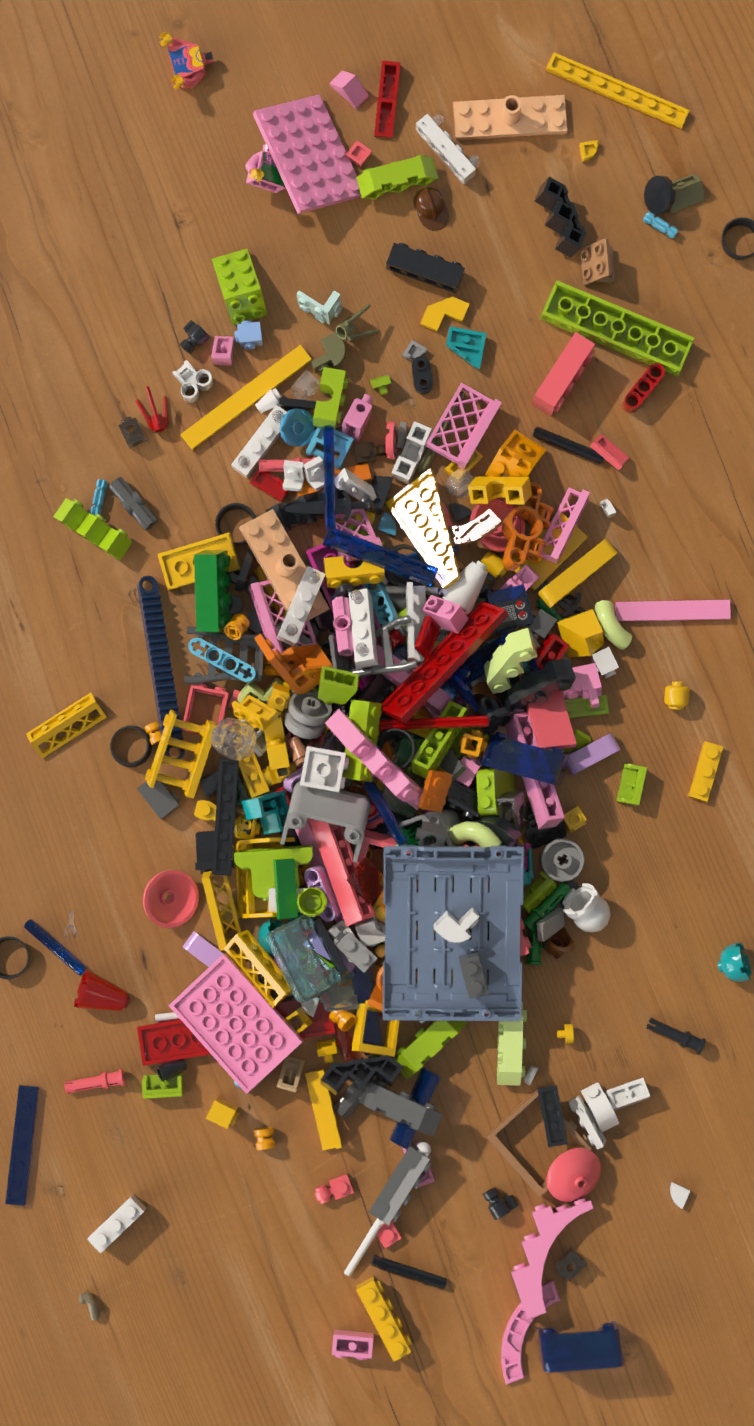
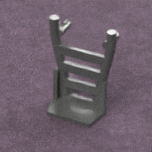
[329,615,419,679]
[184,626,264,684]

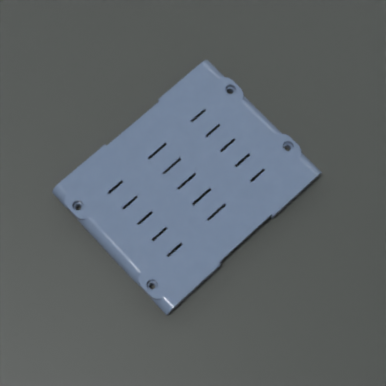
[383,845,524,1021]

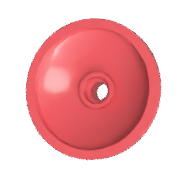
[470,498,525,552]
[143,870,199,928]
[546,1148,601,1202]

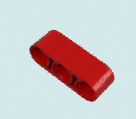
[622,363,665,413]

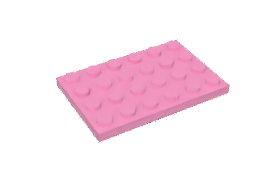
[253,94,361,214]
[169,953,304,1094]

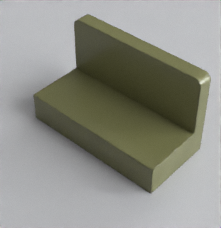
[669,173,705,213]

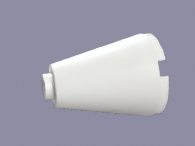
[438,560,488,615]

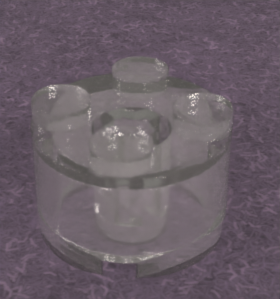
[211,718,256,760]

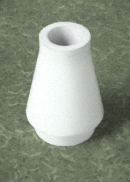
[255,388,283,414]

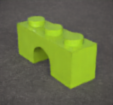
[313,367,349,430]

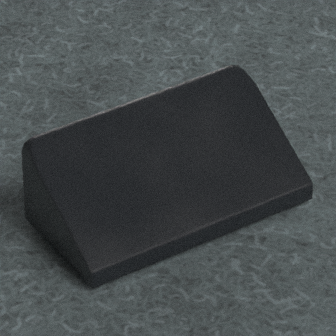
[364,476,393,515]

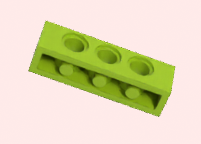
[411,701,468,779]

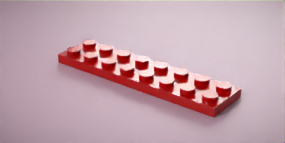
[381,601,509,723]

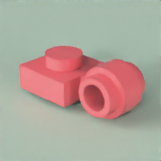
[314,1173,354,1204]

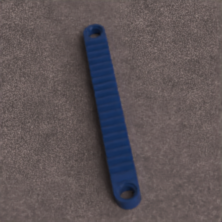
[137,575,185,760]

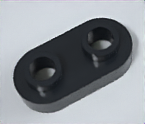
[412,356,433,395]

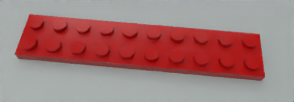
[137,994,336,1066]

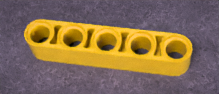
[538,539,618,608]

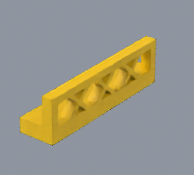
[26,693,107,758]
[222,720,269,799]
[202,871,241,951]
[224,929,297,1008]
[305,1068,342,1151]

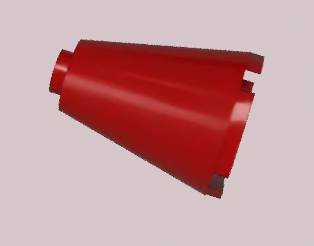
[73,969,130,1011]

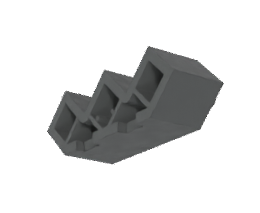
[360,1079,443,1136]

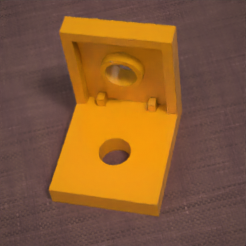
[484,430,547,477]

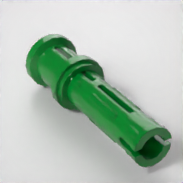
[522,882,571,934]
[525,928,543,965]

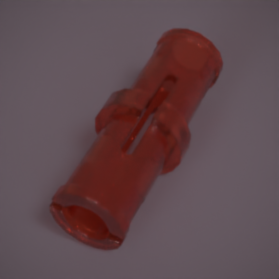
[334,1023,355,1062]

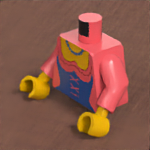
[159,32,214,90]

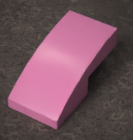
[497,564,541,601]

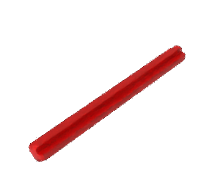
[379,716,489,731]

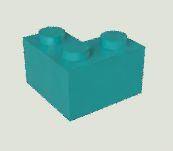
[242,790,291,835]

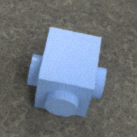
[234,320,263,350]

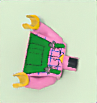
[245,144,286,193]

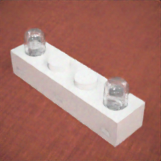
[416,114,481,185]
[231,405,287,479]
[276,566,325,646]
[348,588,378,668]

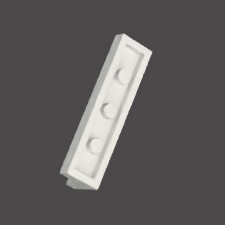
[406,582,426,663]

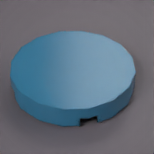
[280,409,315,447]

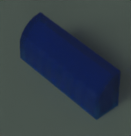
[389,1067,440,1150]

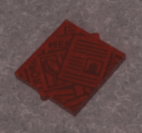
[346,857,384,905]

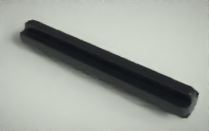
[533,427,603,464]
[371,1255,447,1289]

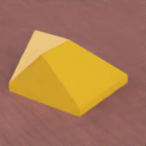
[557,609,604,657]

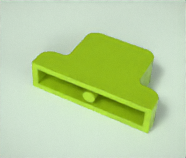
[476,754,517,828]
[234,844,314,901]

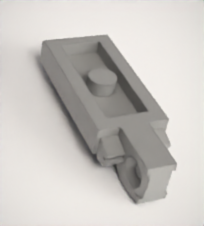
[329,926,378,973]

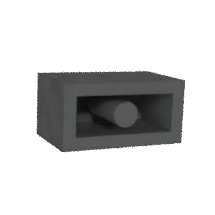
[137,781,180,820]
[459,951,489,999]

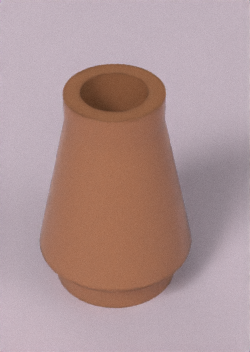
[288,736,306,767]

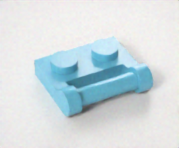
[305,427,354,470]

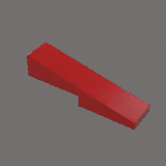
[374,60,401,138]

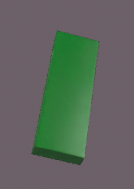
[273,858,298,919]

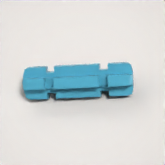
[643,212,678,239]
[90,479,108,516]

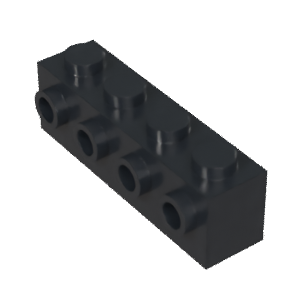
[386,243,465,294]

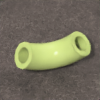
[595,600,632,650]
[449,821,502,847]

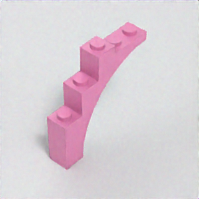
[325,709,423,810]
[511,1198,593,1319]

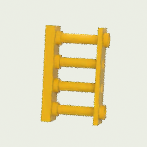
[145,709,218,799]

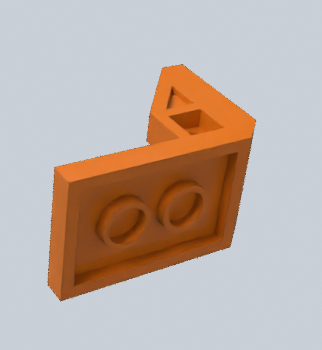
[254,634,333,694]

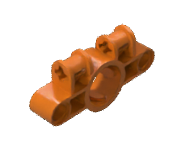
[502,482,554,571]

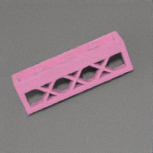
[541,488,590,564]

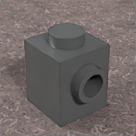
[527,609,557,641]

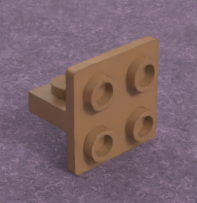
[580,238,615,285]

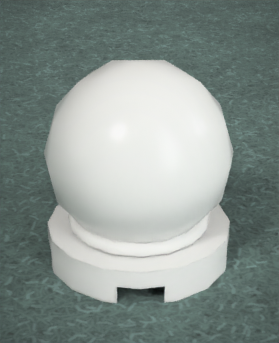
[563,883,611,933]

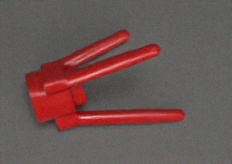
[136,386,170,433]

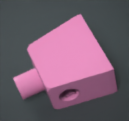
[342,394,373,443]

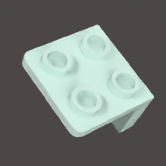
[296,291,343,324]

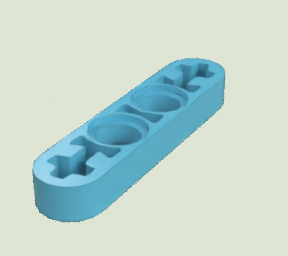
[357,561,398,626]
[188,637,257,683]

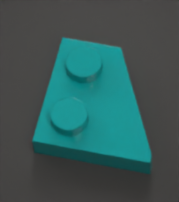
[446,326,487,370]

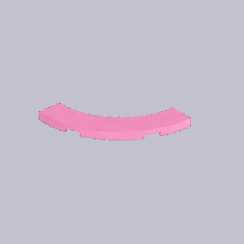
[501,1280,560,1384]

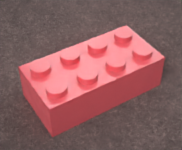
[532,332,595,416]

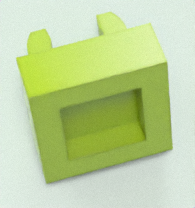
[369,375,391,396]

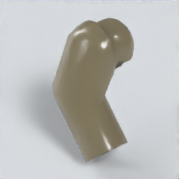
[79,1291,100,1321]

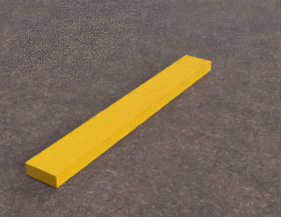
[546,52,690,129]
[180,345,312,450]

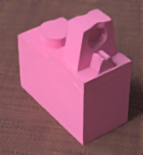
[561,663,602,709]
[455,746,482,787]

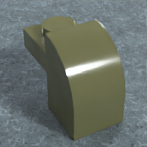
[311,332,345,373]

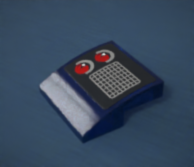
[486,584,534,632]

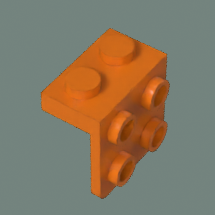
[418,767,452,813]

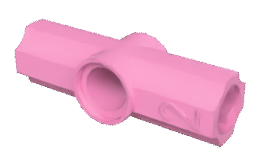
[332,596,354,656]

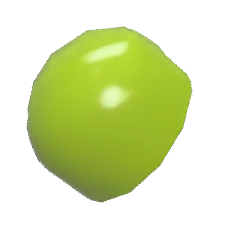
[297,887,327,917]

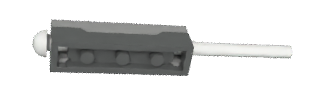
[344,1142,432,1276]

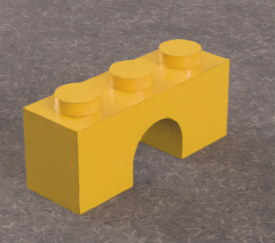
[468,477,532,504]
[324,552,384,588]

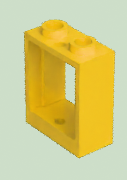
[351,1000,400,1057]

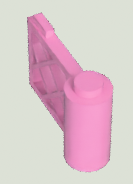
[325,509,383,563]

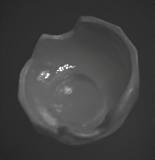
[446,469,474,499]

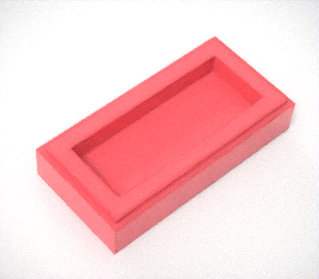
[590,434,630,470]

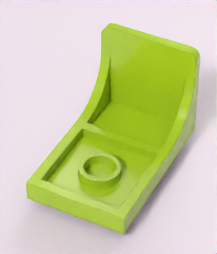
[212,248,267,325]

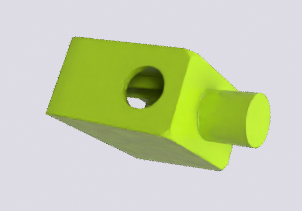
[318,666,359,705]

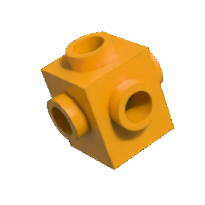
[459,730,489,759]

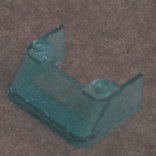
[267,913,355,1003]

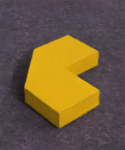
[420,297,470,332]

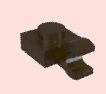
[354,442,387,465]

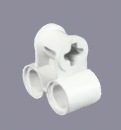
[172,360,213,403]

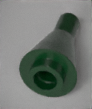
[536,597,564,622]

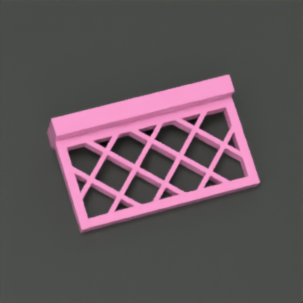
[425,382,502,470]
[248,580,317,653]

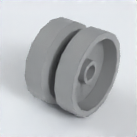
[284,691,332,739]
[539,839,584,882]

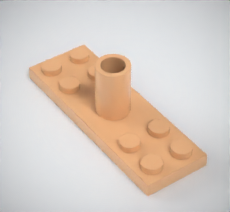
[453,95,567,141]
[239,509,330,623]

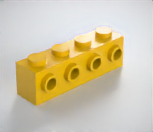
[356,1276,413,1362]

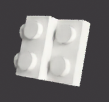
[300,746,349,792]

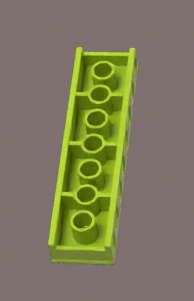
[540,280,694,377]

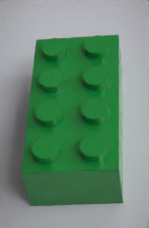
[194,550,232,632]

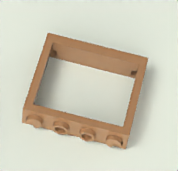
[486,1089,592,1197]

